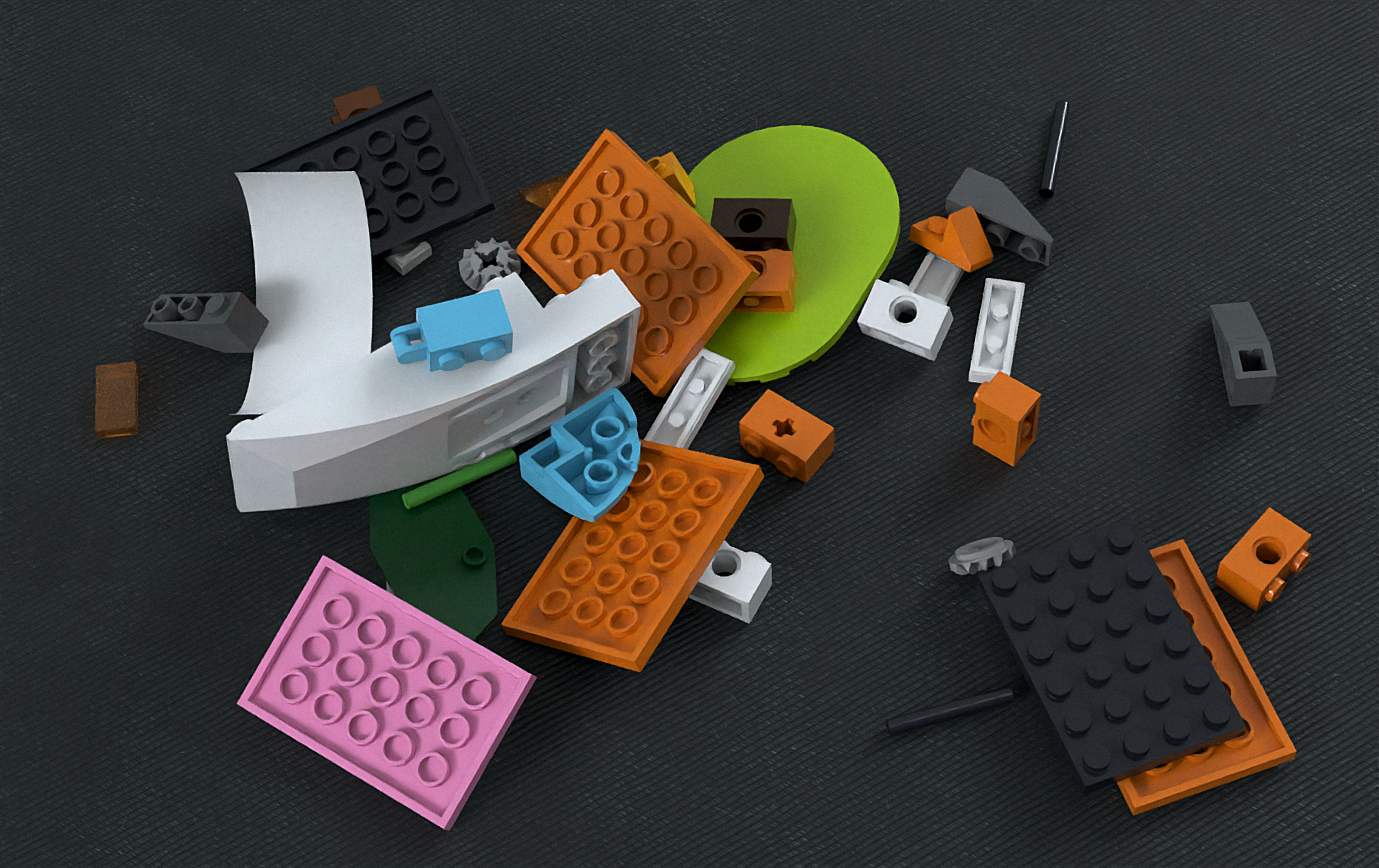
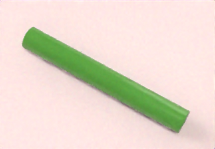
[402,448,517,510]

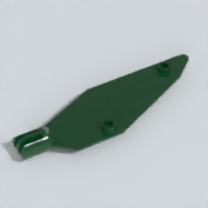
[369,473,498,641]

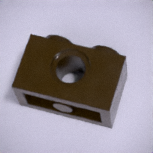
[710,198,797,253]

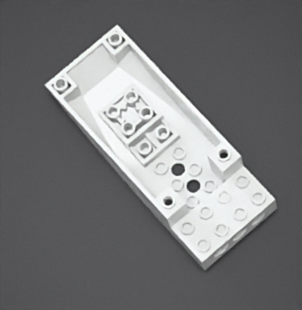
[226,269,641,512]

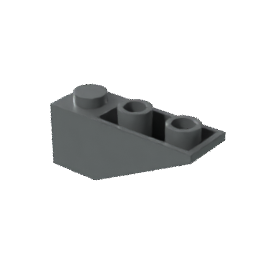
[945,167,1054,267]
[143,292,269,353]
[1209,302,1277,407]

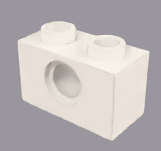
[857,279,953,361]
[689,540,772,624]

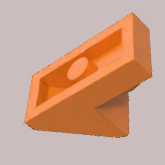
[908,206,994,273]

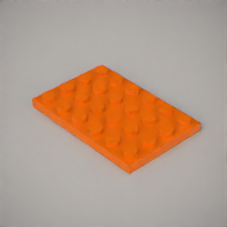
[516,129,760,398]
[501,439,765,673]
[1117,539,1297,816]

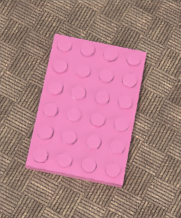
[237,555,537,831]

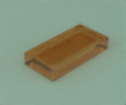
[95,361,138,439]

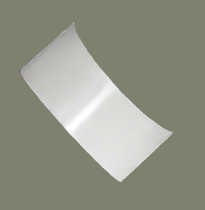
[230,171,373,415]

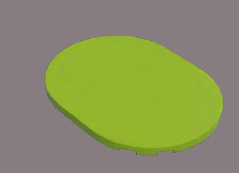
[688,125,901,385]

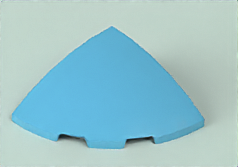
[519,386,641,522]

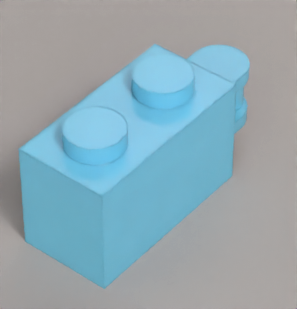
[390,289,513,372]

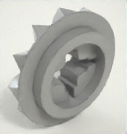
[459,237,521,291]
[948,537,1016,575]

